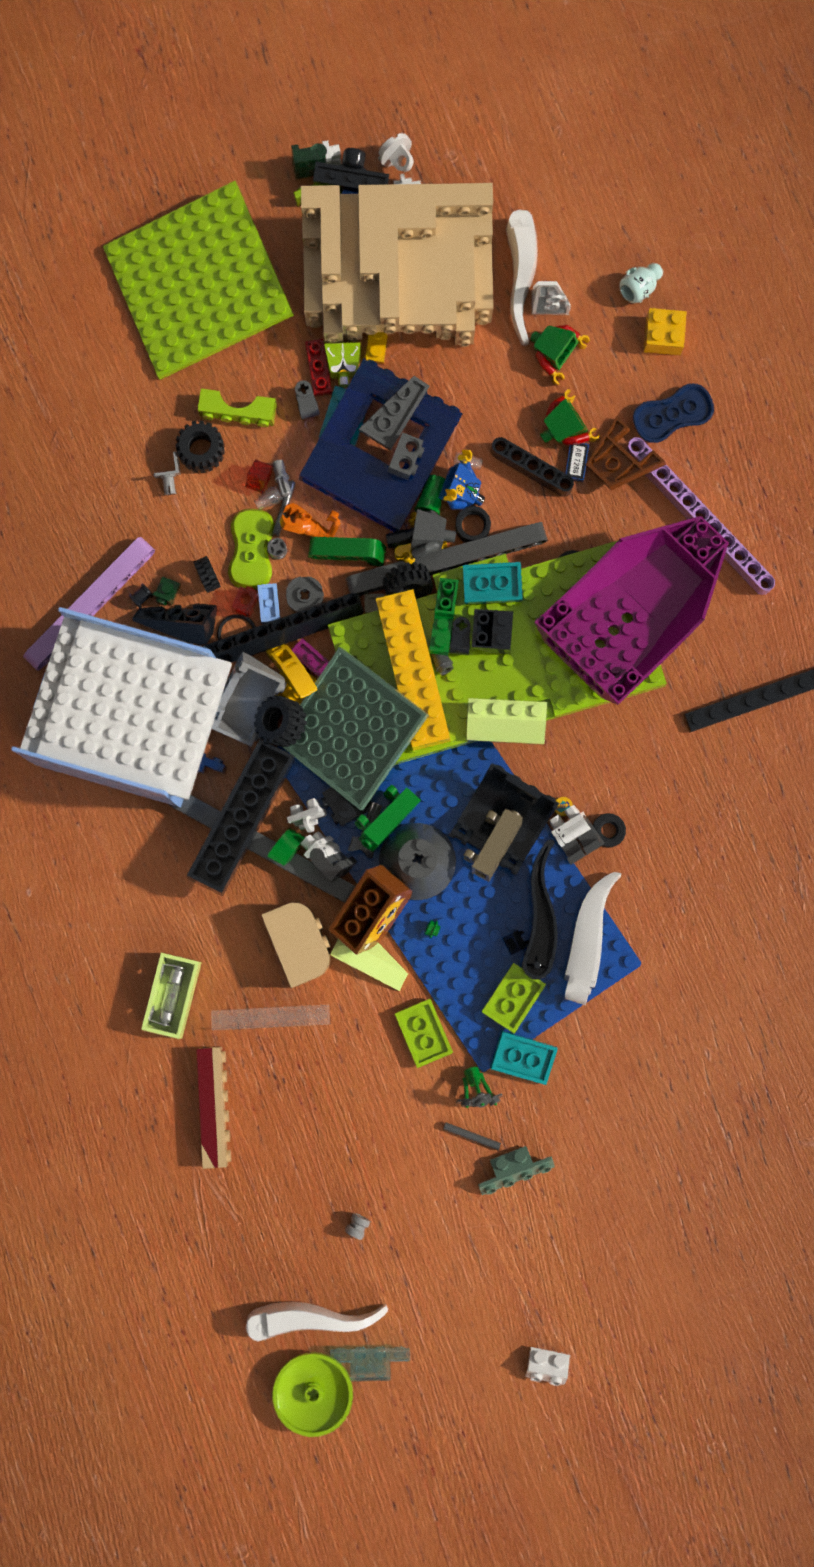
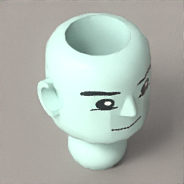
[619,263,663,304]

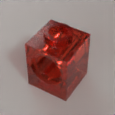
[245,459,273,494]
[231,586,259,618]

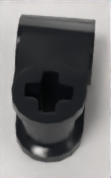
[450,617,470,655]

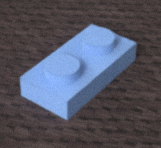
[258,583,280,624]

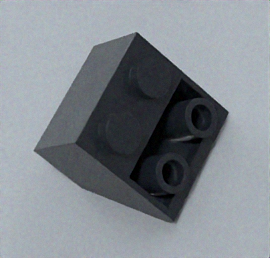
[472,609,513,654]

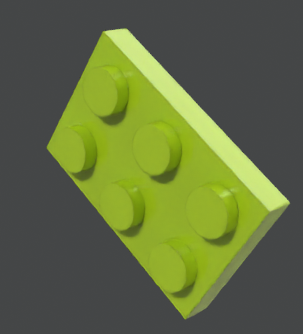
[481,963,546,1034]
[395,999,453,1068]

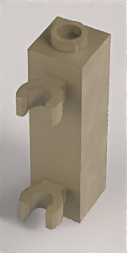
[464,809,523,882]

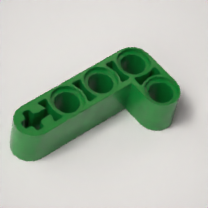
[308,537,386,566]

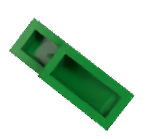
[268,828,306,866]

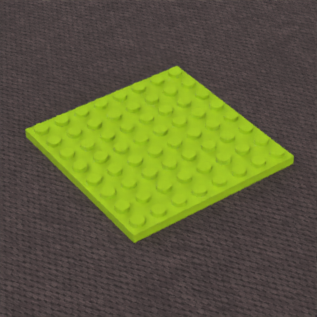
[103,181,294,380]

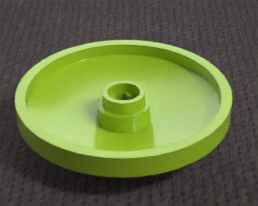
[273,1352,353,1437]

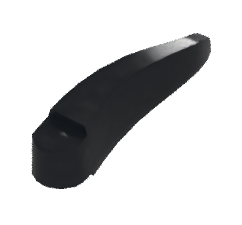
[522,840,558,980]

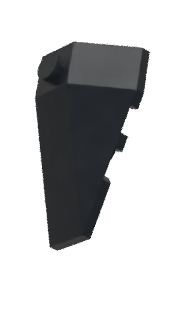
[132,603,217,645]

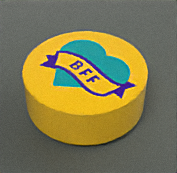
[554,797,573,817]

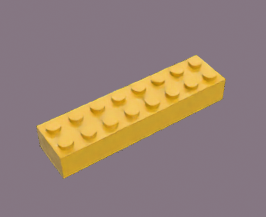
[376,589,451,751]

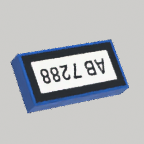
[566,443,589,482]

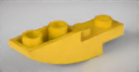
[266,644,318,699]

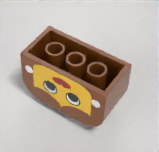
[328,865,412,955]

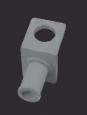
[153,451,181,495]

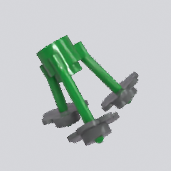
[456,1067,503,1108]

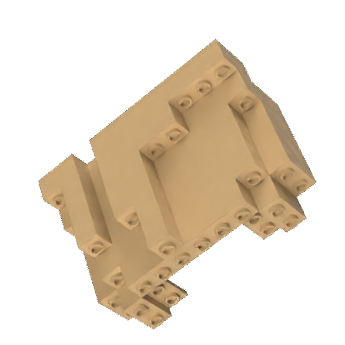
[301,183,493,347]

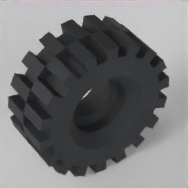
[382,562,433,599]

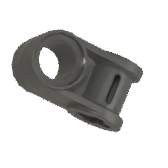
[295,380,320,420]

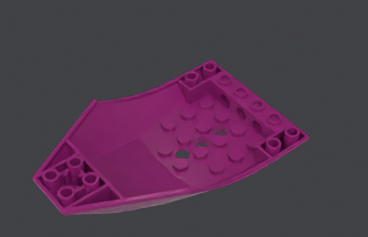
[534,516,729,705]

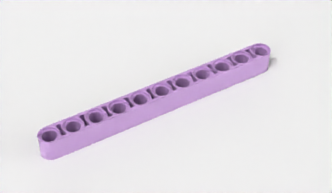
[626,437,775,595]

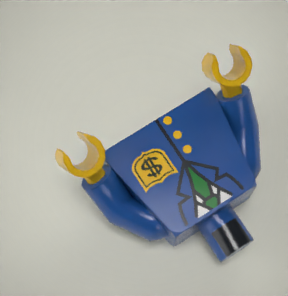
[438,449,485,510]

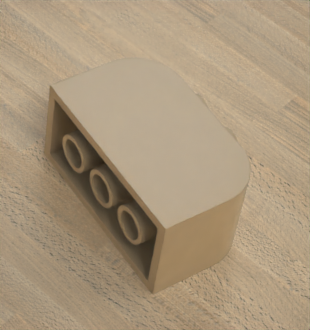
[262,903,331,988]

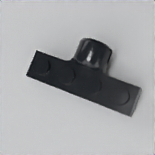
[313,148,389,190]

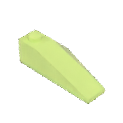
[330,939,408,991]

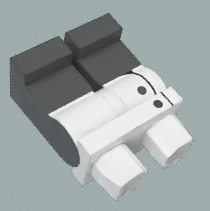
[549,805,605,865]
[301,832,358,882]

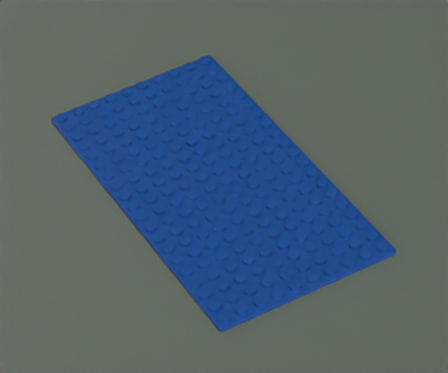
[277,741,641,1072]

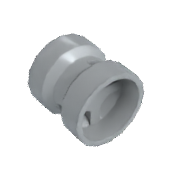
[345,1213,371,1240]

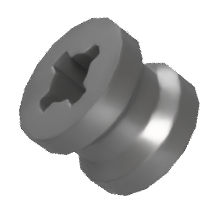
[267,538,287,560]

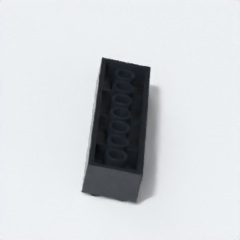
[187,739,295,897]

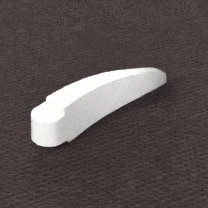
[506,210,538,346]
[565,872,622,1005]
[246,1301,388,1341]

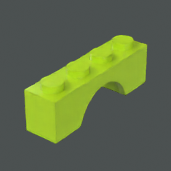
[198,389,277,427]

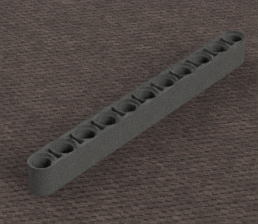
[346,522,548,596]
[168,795,356,903]

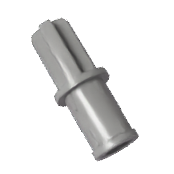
[272,460,291,497]

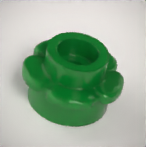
[424,920,441,939]

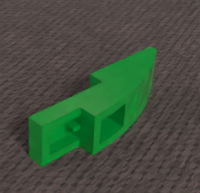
[429,578,459,656]

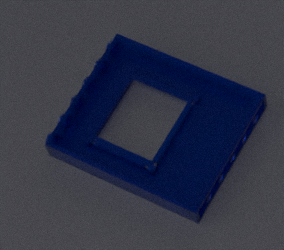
[299,359,463,532]

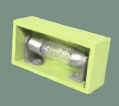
[141,953,202,1039]

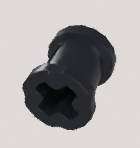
[128,583,153,608]

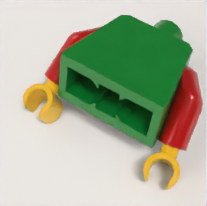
[530,325,590,386]
[540,390,599,445]

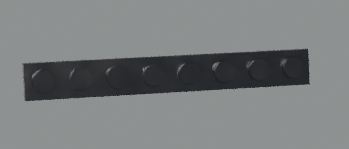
[684,669,814,733]

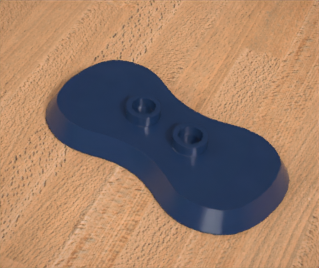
[633,383,714,443]

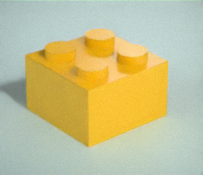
[643,308,687,355]

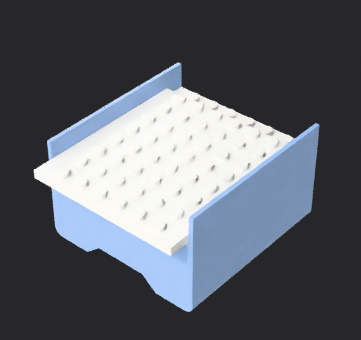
[12,607,232,807]

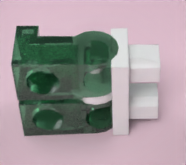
[291,141,341,180]

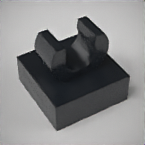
[503,930,529,955]

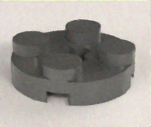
[286,576,324,612]

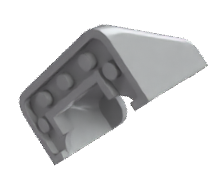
[211,652,287,746]

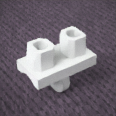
[287,798,327,833]

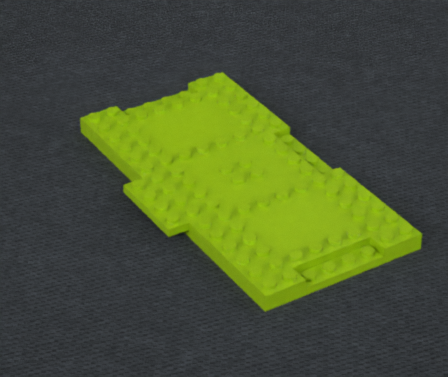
[328,541,667,765]

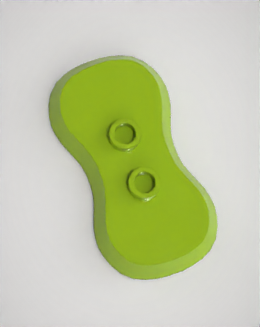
[228,509,275,590]

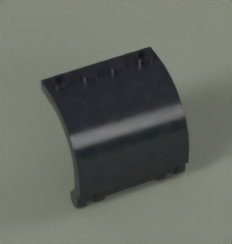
[449,763,559,876]

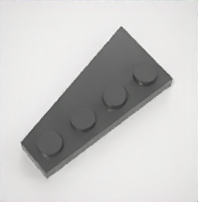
[358,376,430,451]

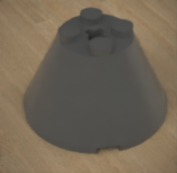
[379,823,456,900]

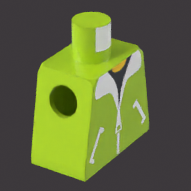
[325,342,361,388]

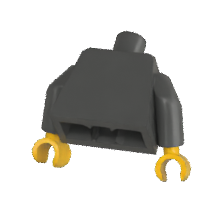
[403,509,456,564]

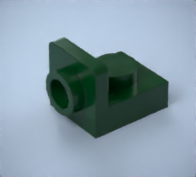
[152,576,181,606]

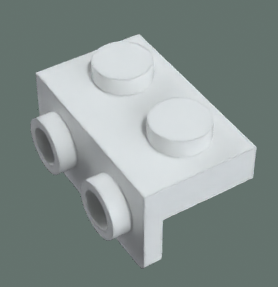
[525,1347,570,1386]

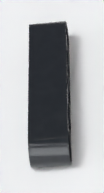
[491,437,574,496]

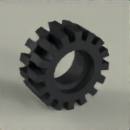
[193,556,221,593]

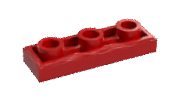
[305,339,332,397]

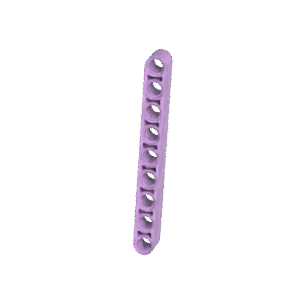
[23,537,155,671]

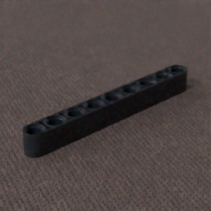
[203,593,364,663]

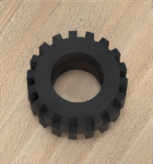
[175,421,225,473]
[254,695,307,747]

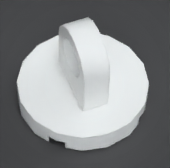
[378,133,413,172]

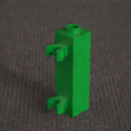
[354,785,421,852]

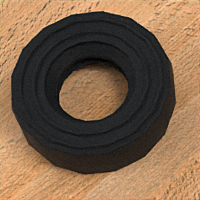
[593,813,626,848]

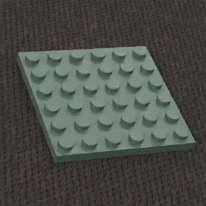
[283,647,429,810]

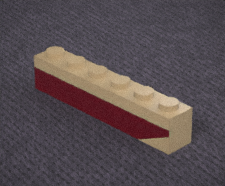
[197,1047,231,1169]

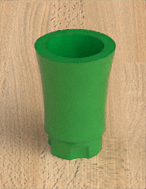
[414,474,445,515]

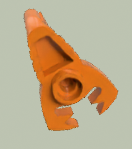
[280,503,341,537]

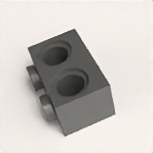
[387,432,425,480]

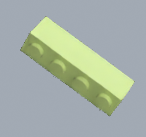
[467,698,547,744]

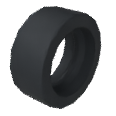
[455,506,491,543]

